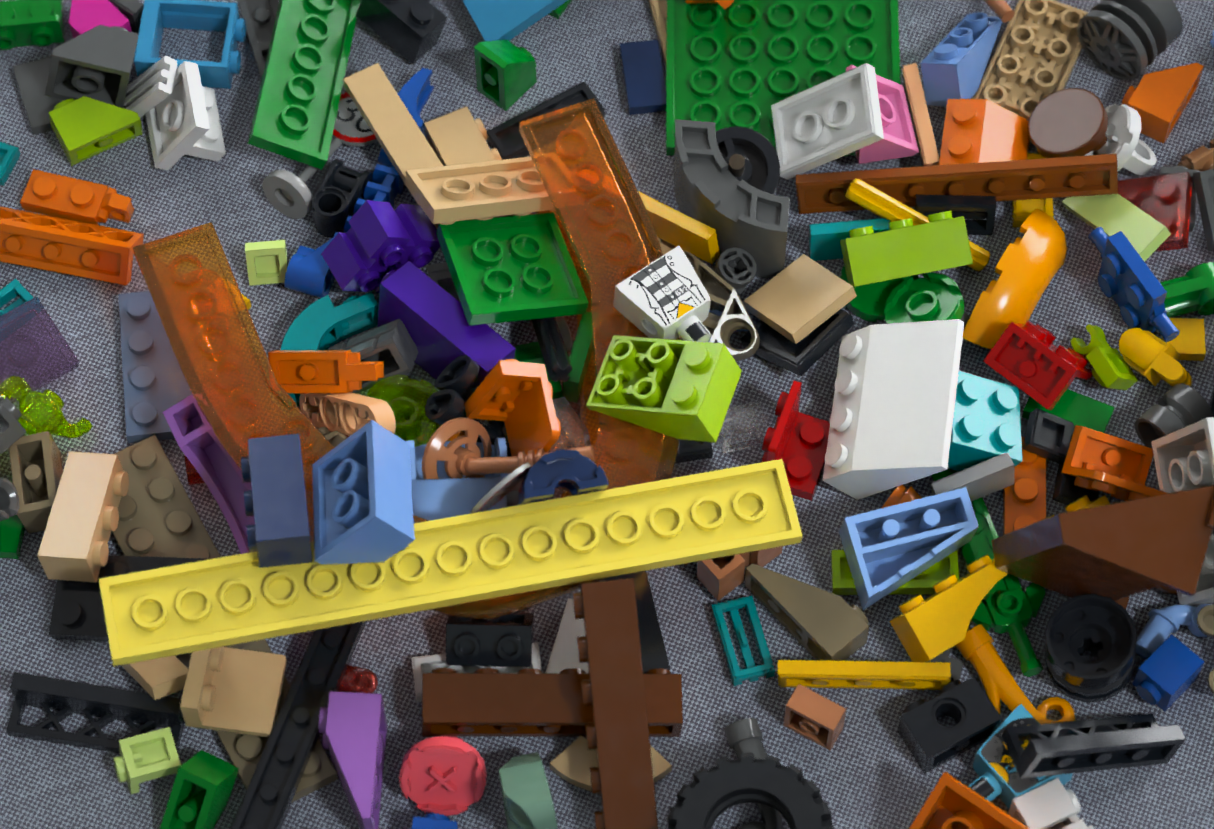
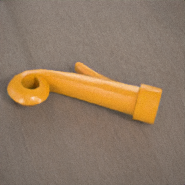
[955,624,1075,724]

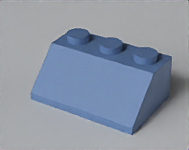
[312,420,415,565]

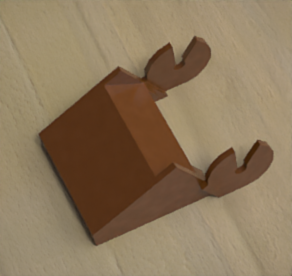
[991,486,1214,609]

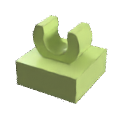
[245,240,288,286]

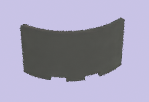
[674,119,790,279]

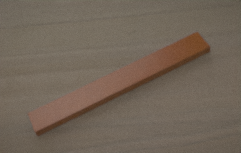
[796,154,1118,214]

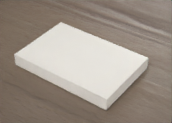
[771,63,884,180]

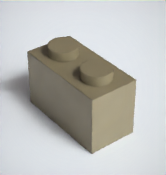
[9,431,63,534]

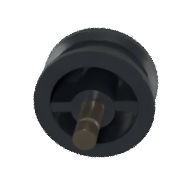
[715,126,780,195]

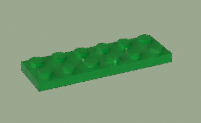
[248,0,361,169]

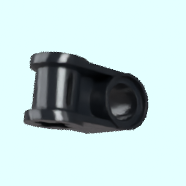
[312,159,373,238]

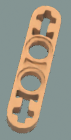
[299,392,396,436]

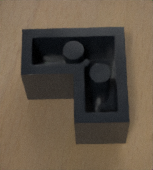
[356,0,447,64]

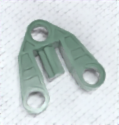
[498,752,558,829]

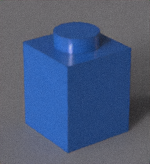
[1133,634,1205,712]

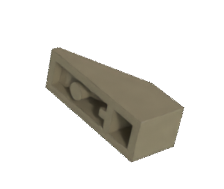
[744,563,869,661]

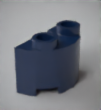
[518,449,609,505]

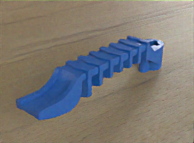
[284,68,434,298]

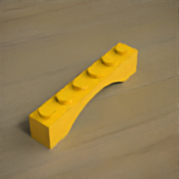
[889,495,1110,662]

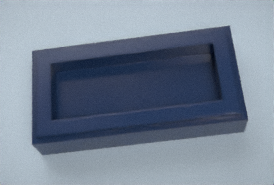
[620,39,666,115]

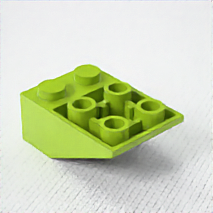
[586,335,742,443]

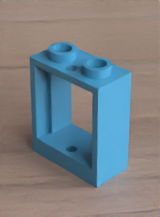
[134,0,246,89]

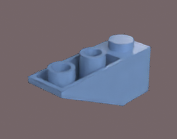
[921,12,1002,107]

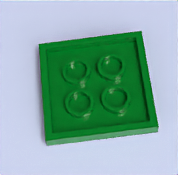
[436,212,589,326]

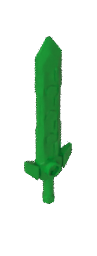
[931,468,1045,678]

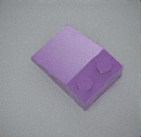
[319,691,388,829]

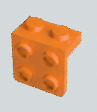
[464,359,561,457]
[1061,425,1169,501]

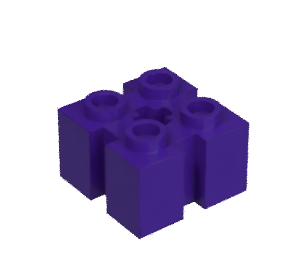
[321,200,441,293]

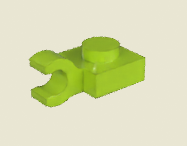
[1070,324,1138,390]

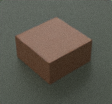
[783,684,846,751]

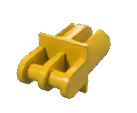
[1119,328,1192,387]

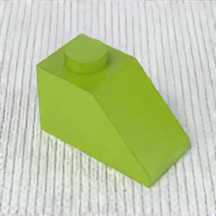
[48,96,143,166]

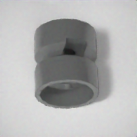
[1135,383,1213,449]

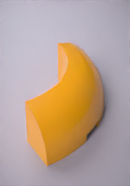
[963,208,1067,349]

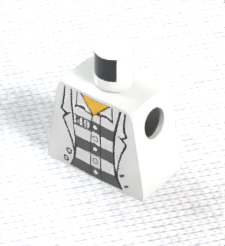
[613,246,712,342]

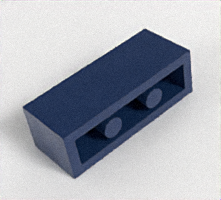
[241,434,312,568]

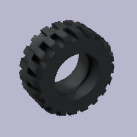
[667,753,834,829]

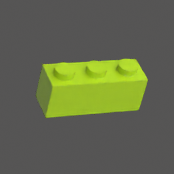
[840,211,973,287]

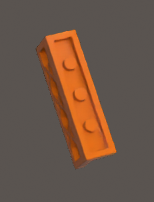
[0,206,144,285]

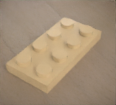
[405,154,585,225]

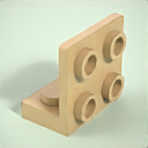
[180,646,287,737]

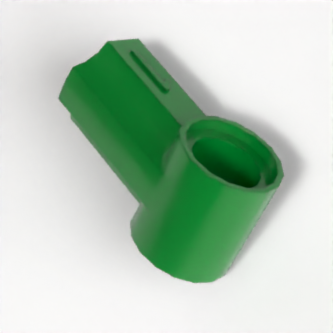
[1160,262,1214,318]

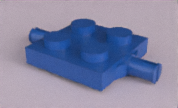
[1088,227,1180,342]

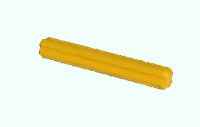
[845,179,991,271]

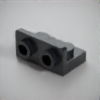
[446,611,534,667]

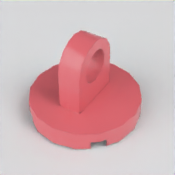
[399,736,487,816]

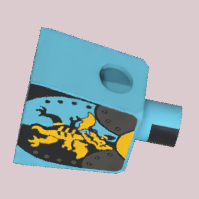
[967,704,1073,809]

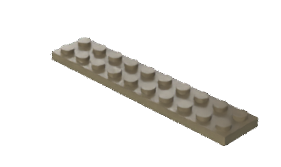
[111,435,338,803]

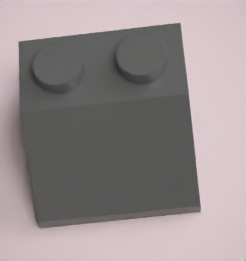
[45,25,139,108]

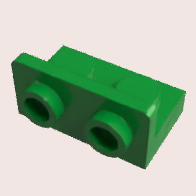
[0,0,65,50]

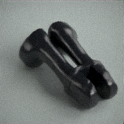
[425,355,512,457]

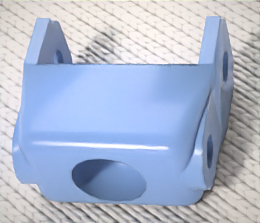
[406,437,508,523]

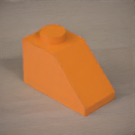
[1121,63,1204,144]

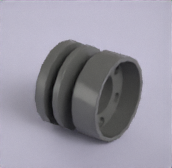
[1077,0,1183,80]

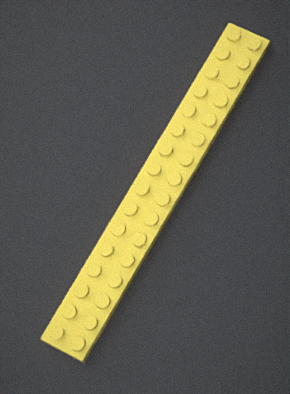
[99,459,803,666]

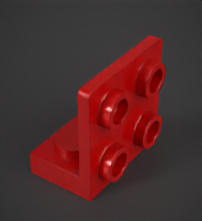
[983,321,1093,410]
[761,381,830,501]

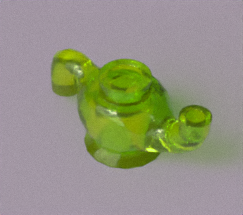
[0,376,93,438]

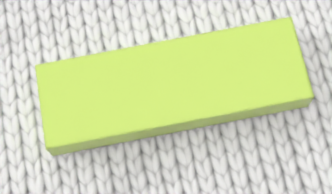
[1062,194,1171,262]

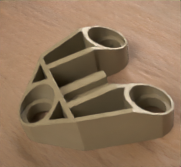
[633,252,760,362]

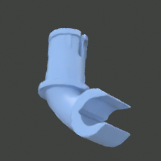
[1136,604,1210,659]

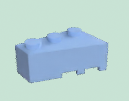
[839,487,979,610]

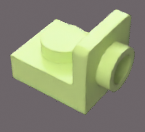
[113,727,181,795]

